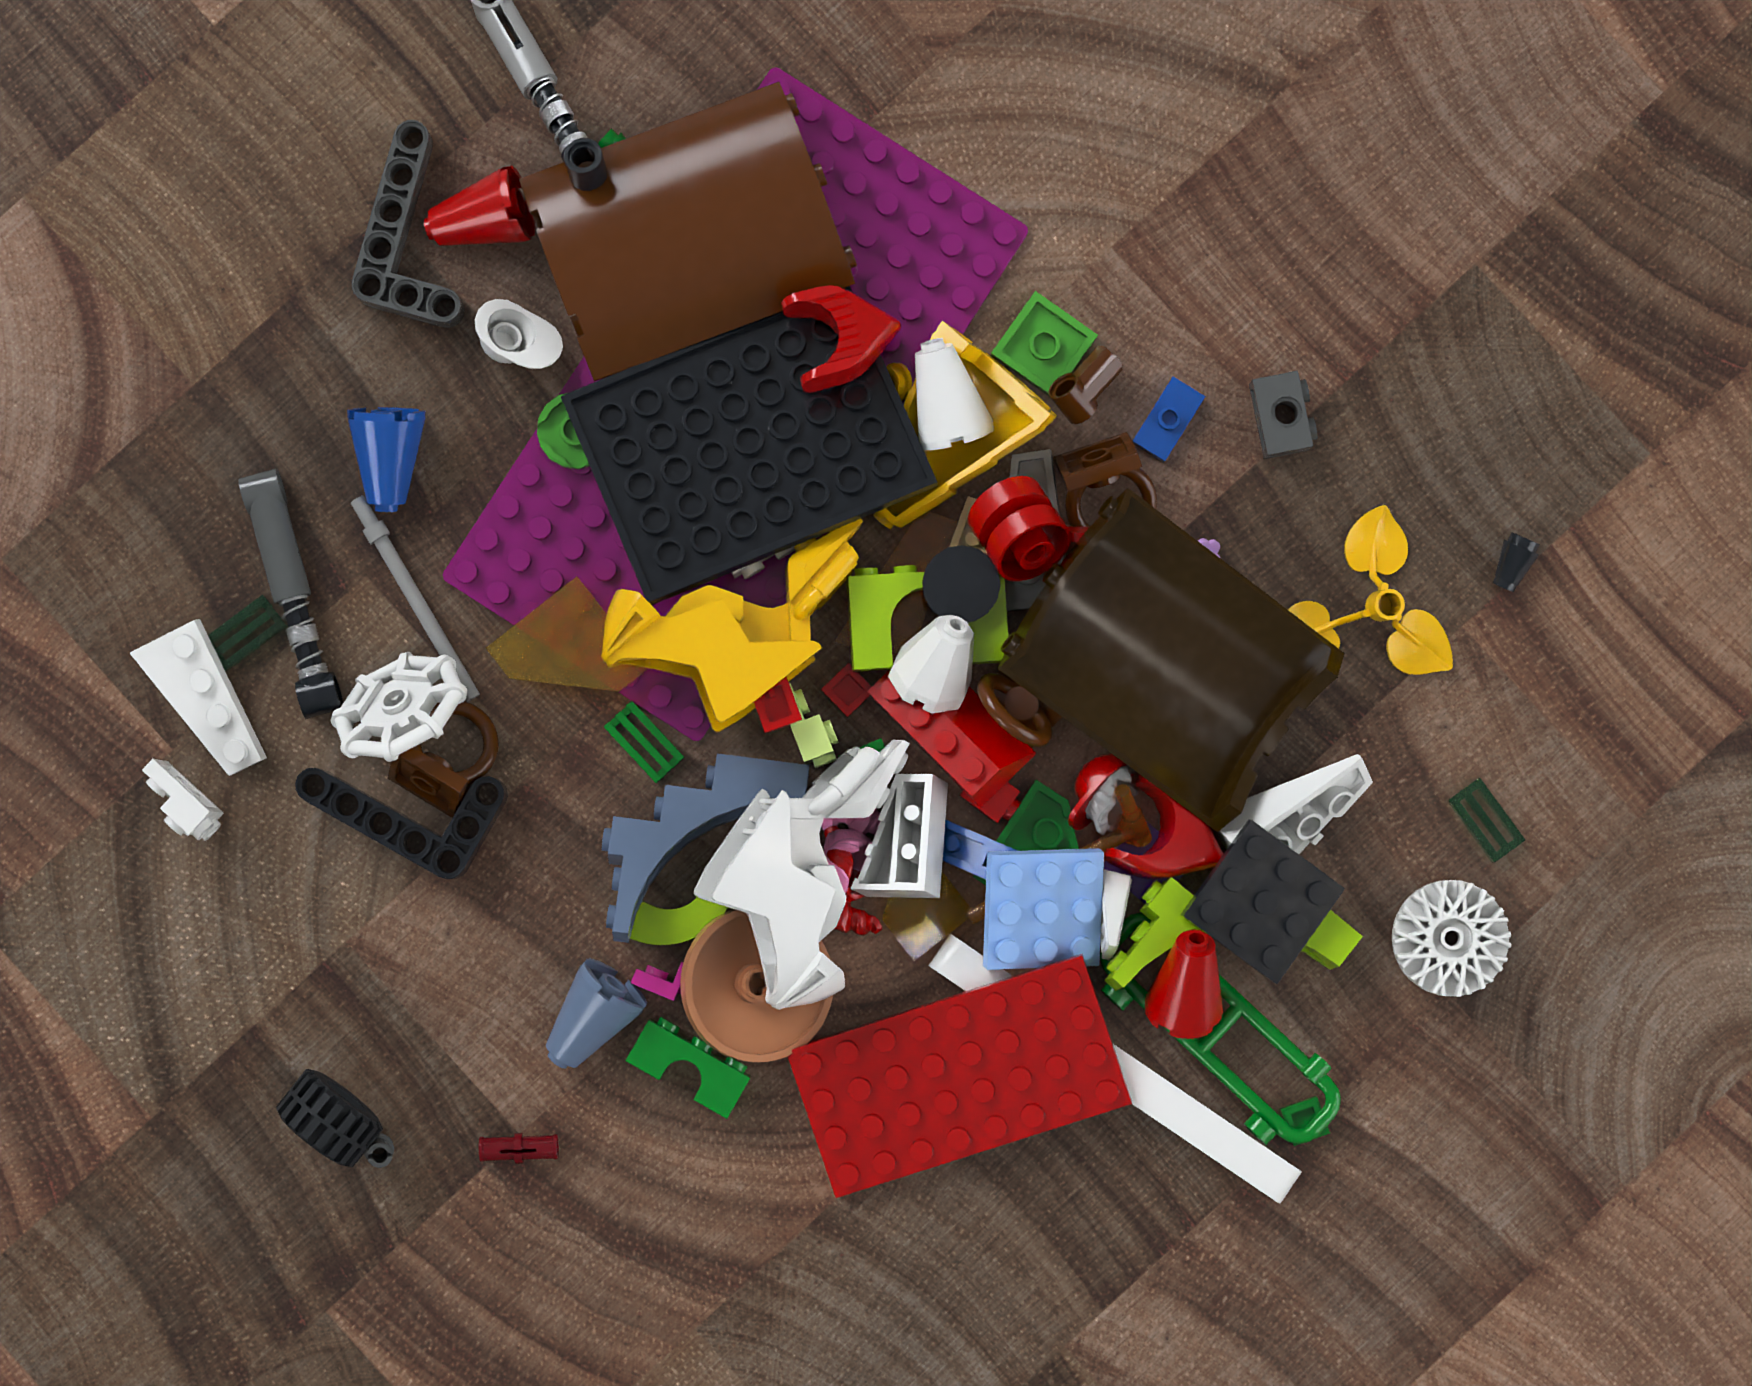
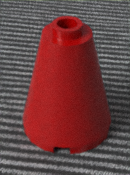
[424,165,536,246]
[1145,930,1223,1039]

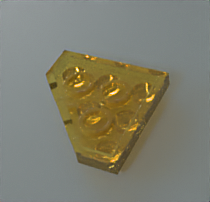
[486,577,649,692]

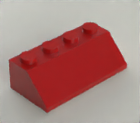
[867,669,1036,808]

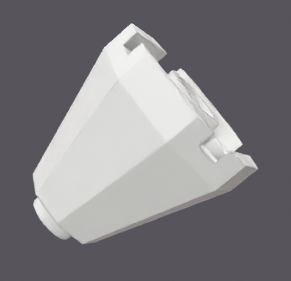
[888,615,974,714]

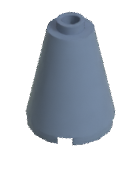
[546,958,647,1069]

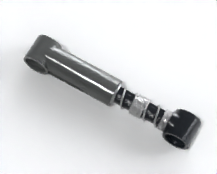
[238,468,343,719]

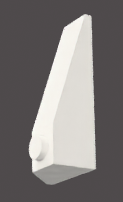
[1216,754,1373,854]

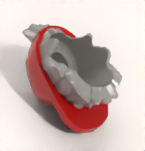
[1068,753,1138,835]

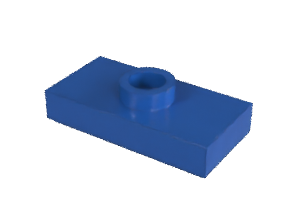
[1132,376,1206,463]

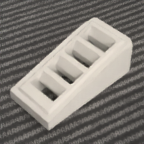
[1100,870,1132,960]

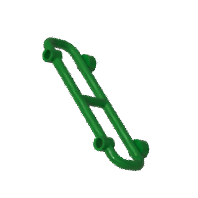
[1100,912,1341,1145]

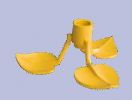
[1288,505,1453,675]

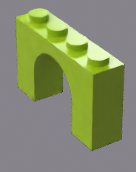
[846,565,1008,672]

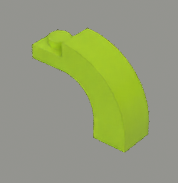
[630,898,729,945]

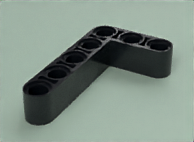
[295,768,508,879]

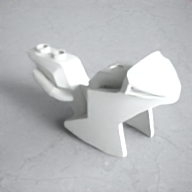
[694,740,910,1010]

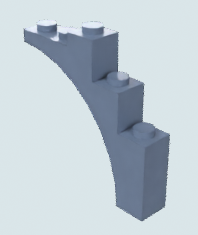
[602,754,809,943]

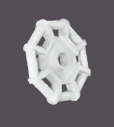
[331,652,467,762]

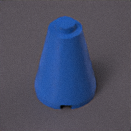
[347,407,426,512]

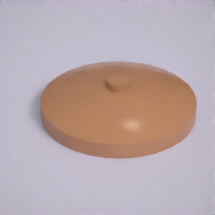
[680,909,833,1062]

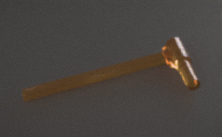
[965,784,1152,925]

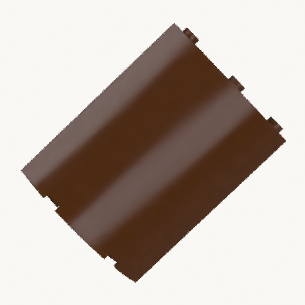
[519,82,857,381]

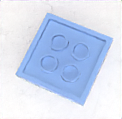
[983,848,1104,970]

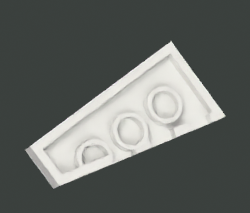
[130,619,267,776]

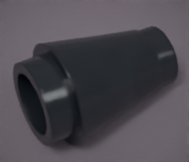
[1493,532,1540,592]

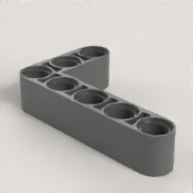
[352,120,465,328]

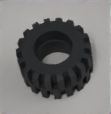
[276,1069,383,1167]

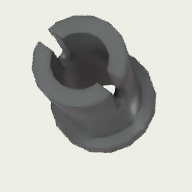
[364,1133,394,1168]

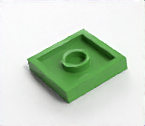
[991,291,1098,397]

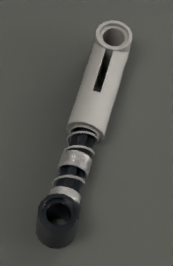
[471,0,608,191]

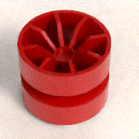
[968,476,1071,581]

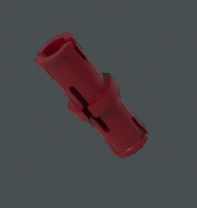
[479,1132,559,1164]

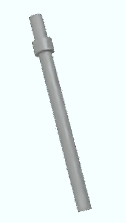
[351,495,480,702]

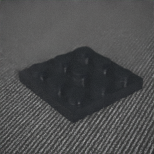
[1181,819,1345,984]

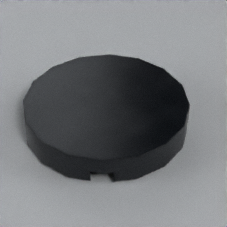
[922,545,1000,623]

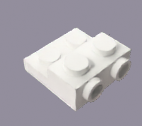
[142,758,224,841]

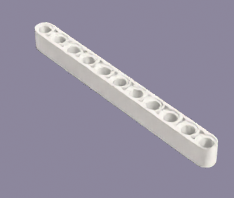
[928,934,1302,1204]

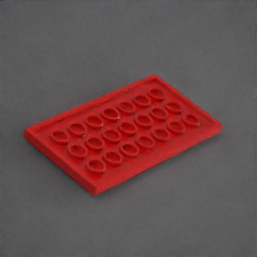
[788,953,1132,1198]

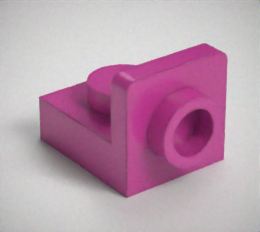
[631,962,683,1001]

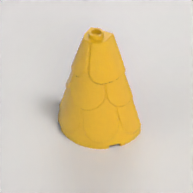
[873,321,1057,529]

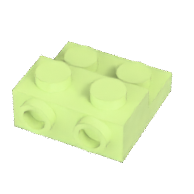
[789,683,839,768]

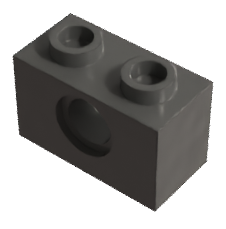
[1249,371,1318,459]

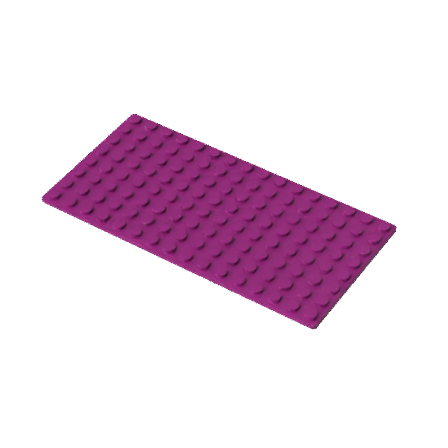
[443,67,1028,741]

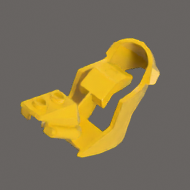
[601,519,863,732]

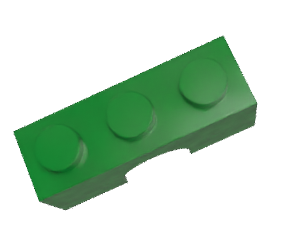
[625,1016,751,1119]

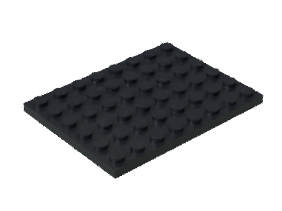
[561,286,938,605]

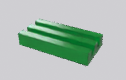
[604,701,685,784]

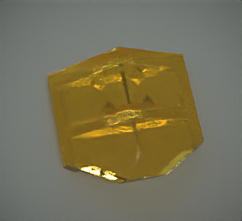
[882,872,975,961]

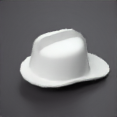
[475,299,563,369]

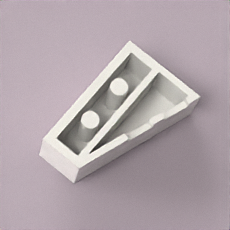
[851,774,948,898]

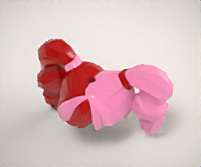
[821,808,882,936]

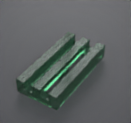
[208,595,287,672]
[1447,777,1525,863]

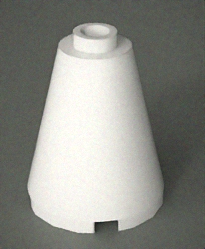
[915,338,994,450]

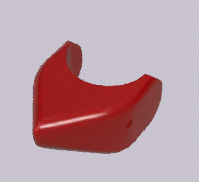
[781,285,901,393]
[1104,775,1223,879]

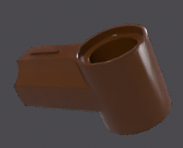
[1048,345,1123,424]

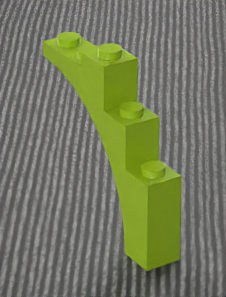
[1104,877,1363,990]

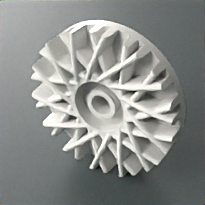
[1392,880,1511,997]

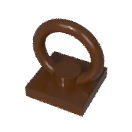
[1054,432,1157,527]
[977,670,1062,748]
[387,701,499,818]

